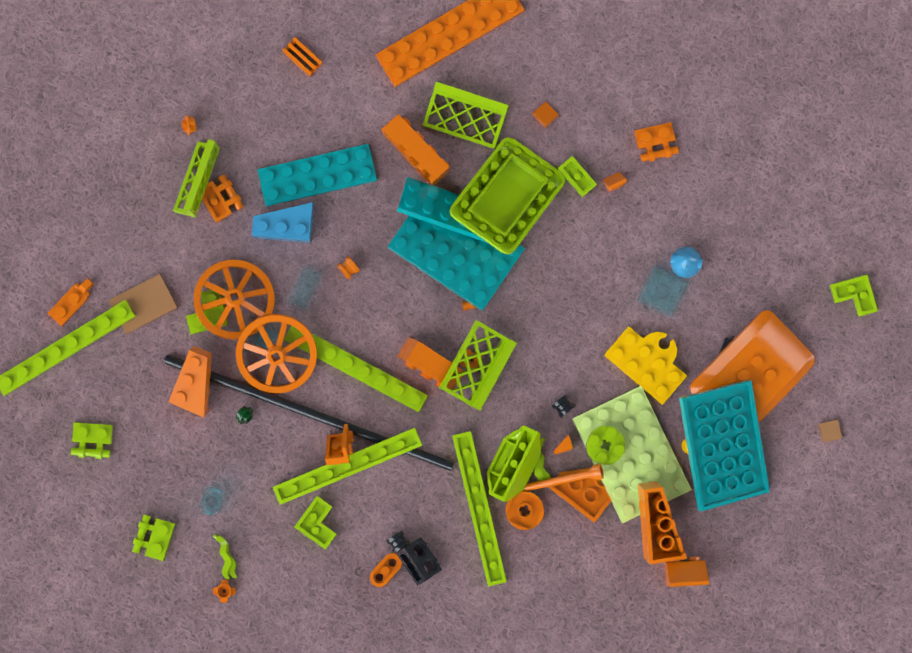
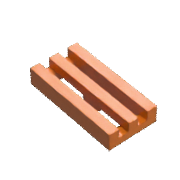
[282,37,323,77]

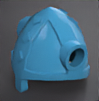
[670,247,703,278]

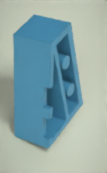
[252,202,314,243]

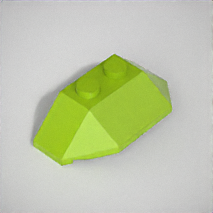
[487,425,541,503]

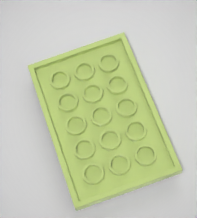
[572,386,692,523]

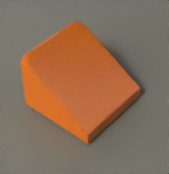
[532,101,559,128]
[603,172,627,192]
[553,435,573,454]

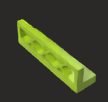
[173,139,220,218]

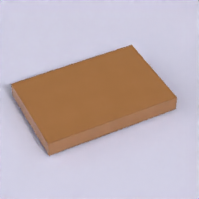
[109,274,178,334]

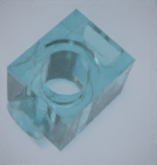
[199,486,227,516]

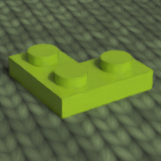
[829,275,878,317]
[186,290,228,335]
[294,496,337,550]

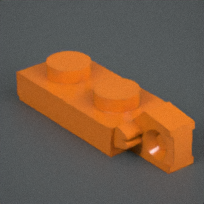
[47,278,94,327]

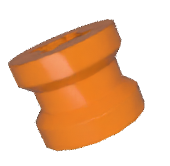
[337,256,360,280]

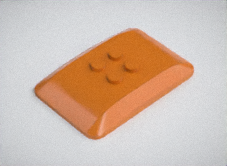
[690,310,815,423]

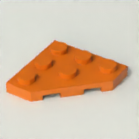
[548,468,612,523]

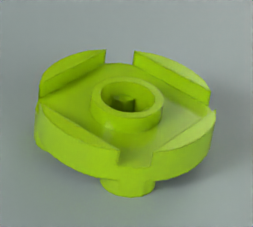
[586,426,625,465]

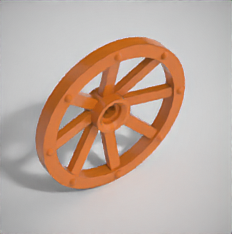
[193,260,275,340]
[236,314,317,393]

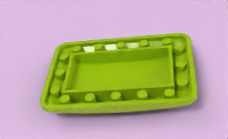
[450,137,566,254]

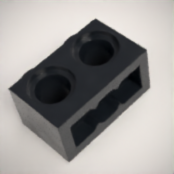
[396,537,442,586]

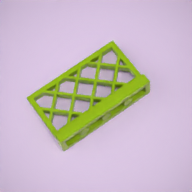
[423,82,509,149]
[439,320,517,411]

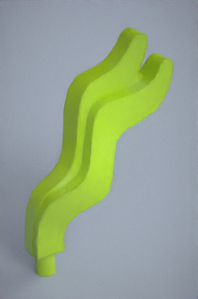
[534,437,550,481]
[213,534,237,580]

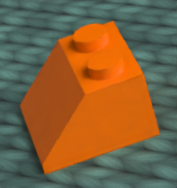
[664,556,709,587]

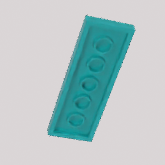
[257,144,377,207]
[397,177,488,243]

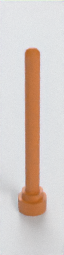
[522,464,604,492]

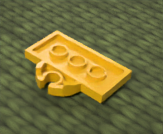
[604,326,687,405]

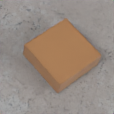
[818,420,842,443]

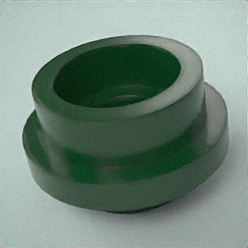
[236,406,253,424]

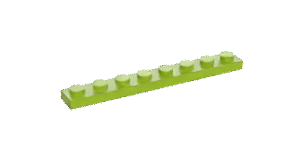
[0,300,136,396]
[284,326,428,412]
[272,427,422,505]
[452,431,507,587]

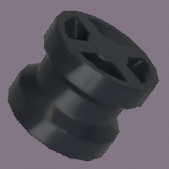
[552,394,575,418]
[386,530,410,554]

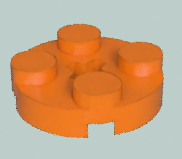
[505,491,544,530]

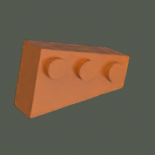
[397,337,464,390]
[169,346,212,417]

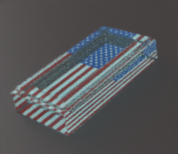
[288,267,322,310]

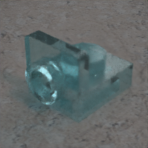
[249,325,278,354]

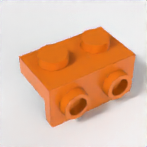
[325,424,354,465]

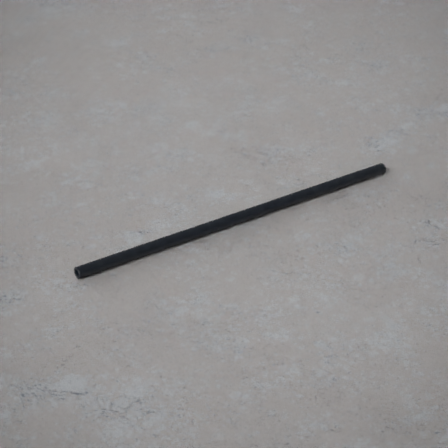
[164,355,454,471]

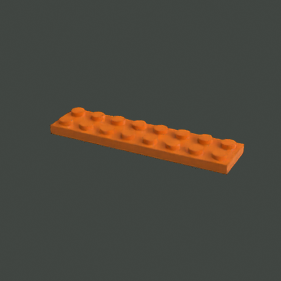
[375,0,525,88]

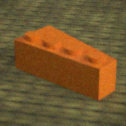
[381,114,450,186]
[638,481,687,564]

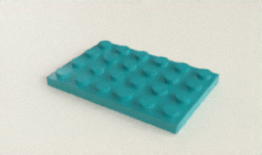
[387,216,525,311]
[679,380,770,511]

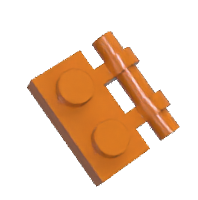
[634,122,679,162]
[202,174,244,224]

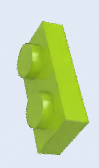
[558,156,597,198]

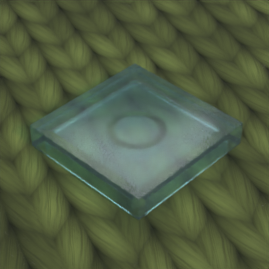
[637,266,688,317]

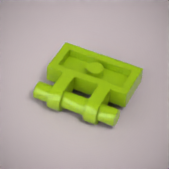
[71,422,113,459]
[132,514,175,561]

